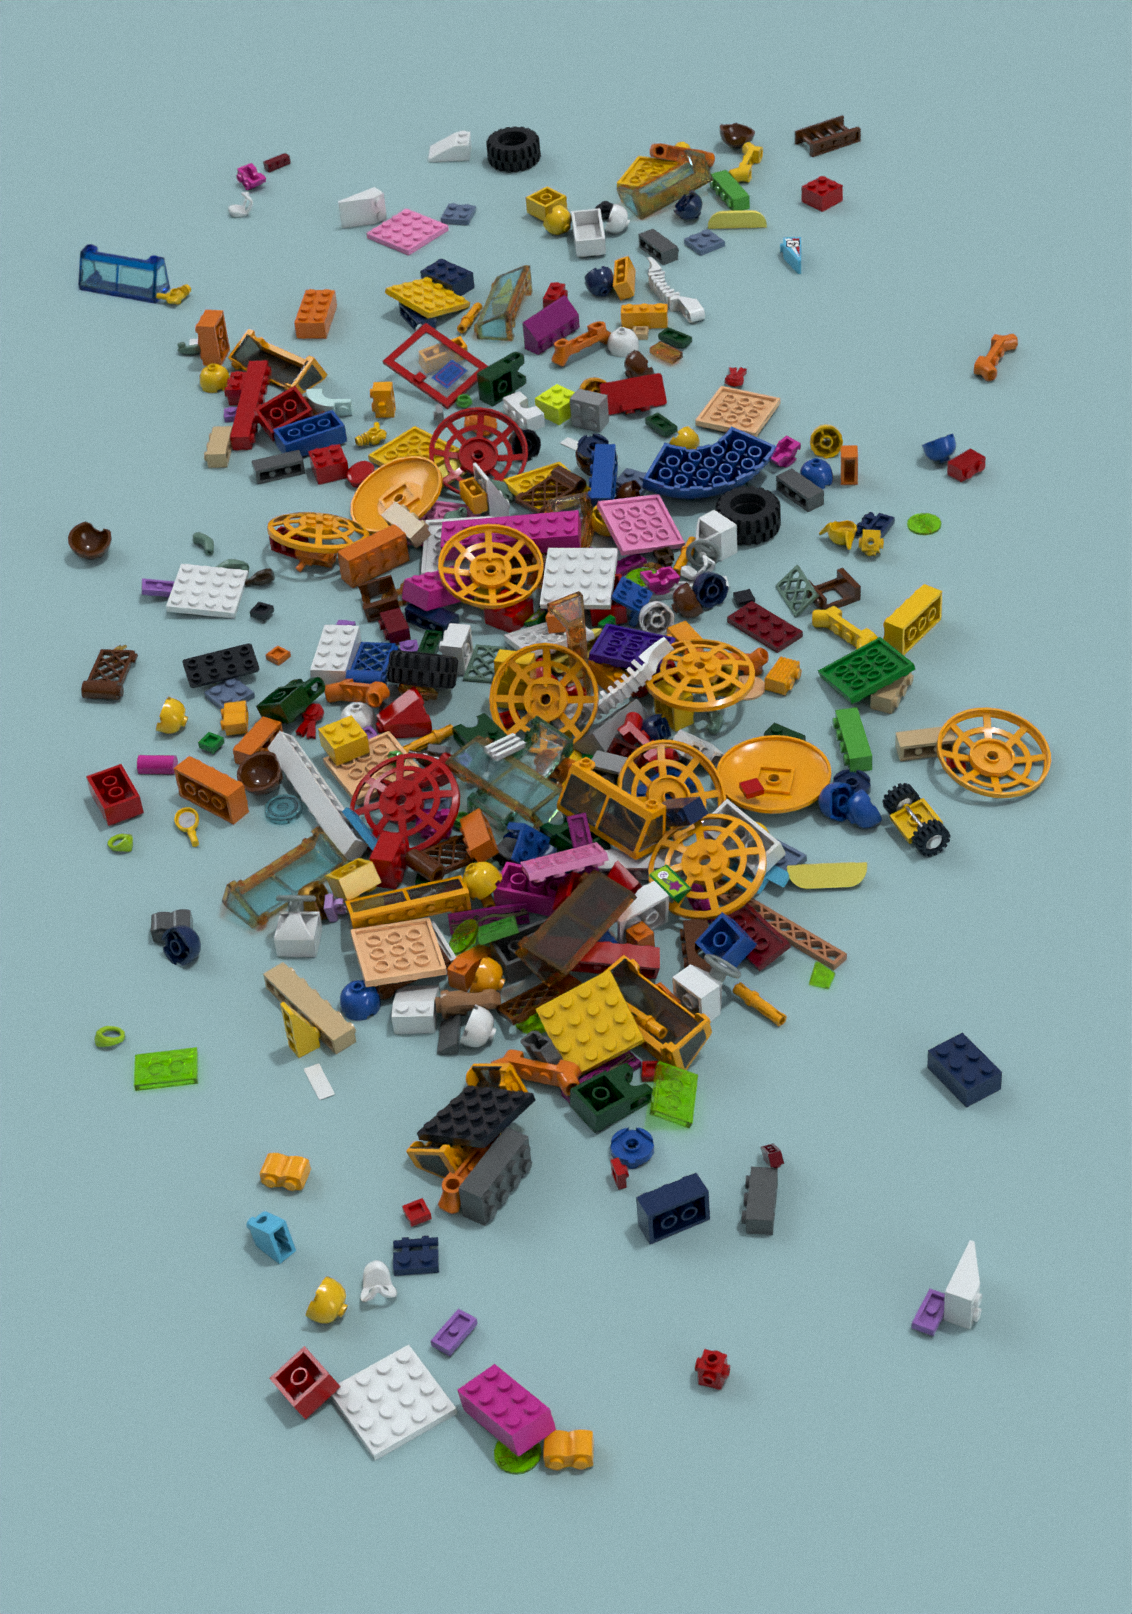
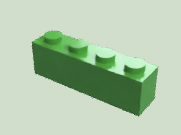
[709,170,750,211]
[832,707,872,772]

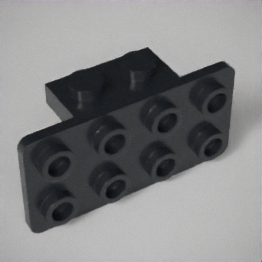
[182,643,260,688]

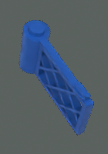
[345,642,399,685]

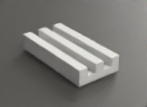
[484,733,526,761]

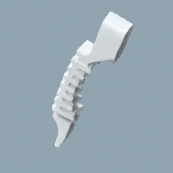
[648,257,705,323]
[552,637,674,737]

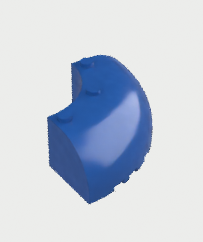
[642,426,777,499]

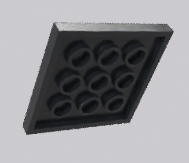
[417,1085,536,1148]

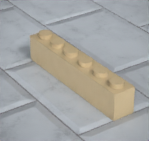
[263,962,356,1054]

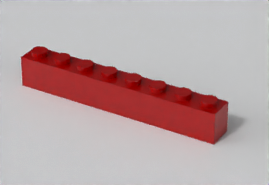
[230,360,272,450]

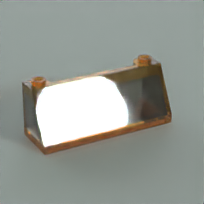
[514,869,637,988]

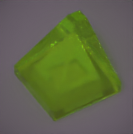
[809,961,835,989]

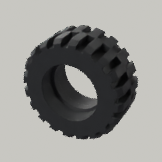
[486,126,541,172]
[715,486,781,546]
[387,650,458,689]

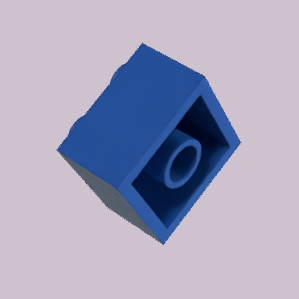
[695,912,757,967]

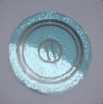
[264,794,302,825]

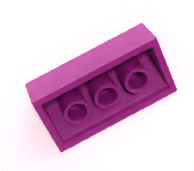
[522,296,580,355]

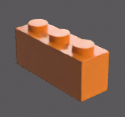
[233,716,283,765]
[459,808,499,862]

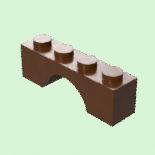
[680,919,713,973]

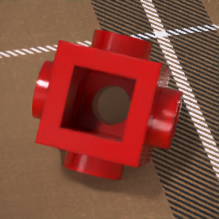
[695,1349,731,1390]

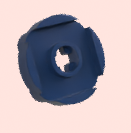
[577,434,609,463]
[833,769,871,794]

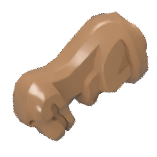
[435,989,501,1019]

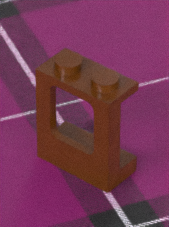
[807,568,861,610]
[358,575,401,623]

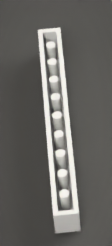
[268,731,368,861]

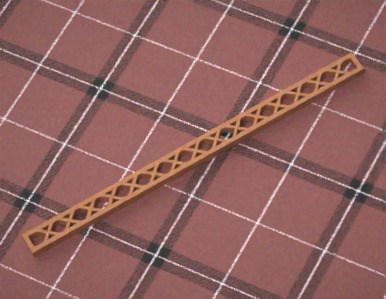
[603,812,847,970]

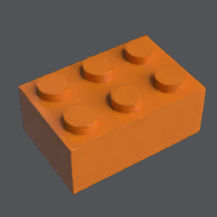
[195,309,230,366]

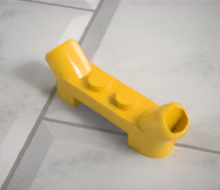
[729,142,763,182]
[812,606,878,650]

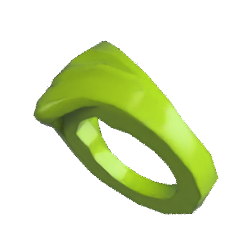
[108,834,133,852]
[94,1026,125,1047]

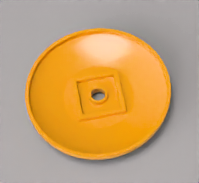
[350,456,443,534]
[717,735,831,814]

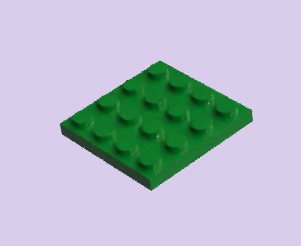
[818,637,916,704]

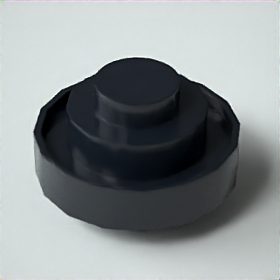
[595,201,614,219]

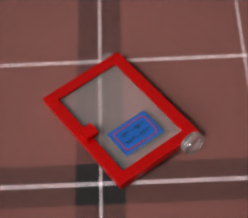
[383,323,488,409]

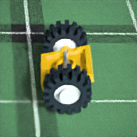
[882,783,951,857]

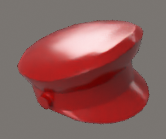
[346,461,375,488]

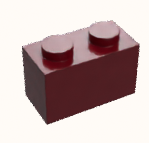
[378,608,411,646]

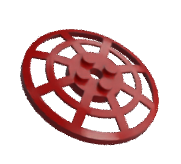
[429,407,528,495]
[350,753,460,852]

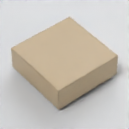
[633,326,649,340]

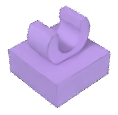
[324,894,346,922]

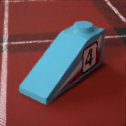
[780,237,801,274]

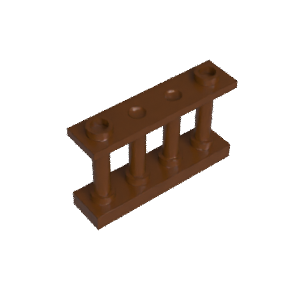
[795,115,861,157]

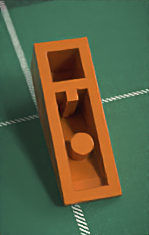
[447,944,492,992]

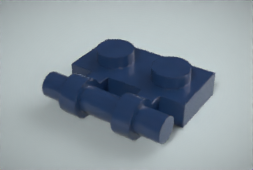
[855,512,895,538]
[393,1235,439,1276]

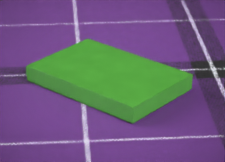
[477,915,519,945]

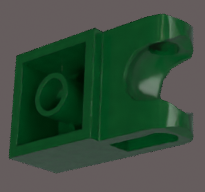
[477,352,527,407]
[256,677,325,724]
[452,713,517,774]
[539,814,611,852]
[569,1063,654,1133]

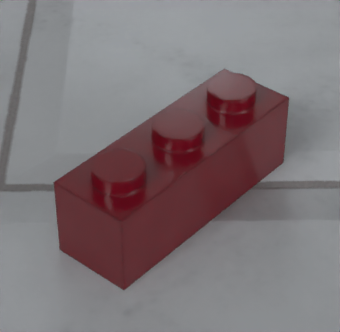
[263,153,291,172]
[760,1143,784,1168]

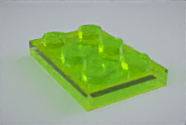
[134,1047,198,1091]
[649,1061,698,1128]

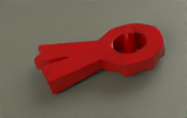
[724,367,747,387]
[295,703,324,739]

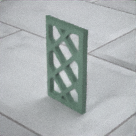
[775,565,819,618]
[463,644,507,684]

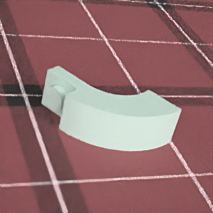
[306,389,353,416]

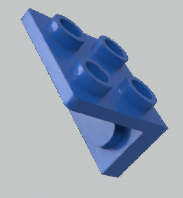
[611,576,653,627]
[507,822,550,864]

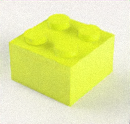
[535,384,575,425]

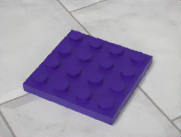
[588,623,676,675]

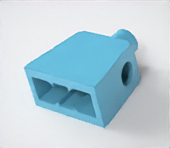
[246,1211,296,1264]

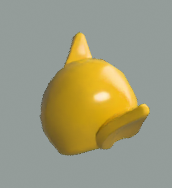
[819,520,857,550]

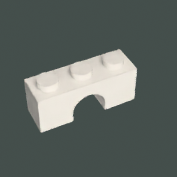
[503,391,545,431]
[673,729,724,769]

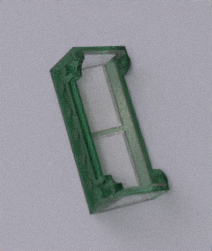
[467,716,574,832]

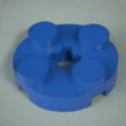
[610,1127,655,1169]

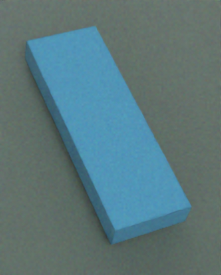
[342,807,378,851]

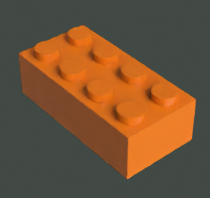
[294,289,337,339]
[337,524,409,588]
[174,756,249,825]

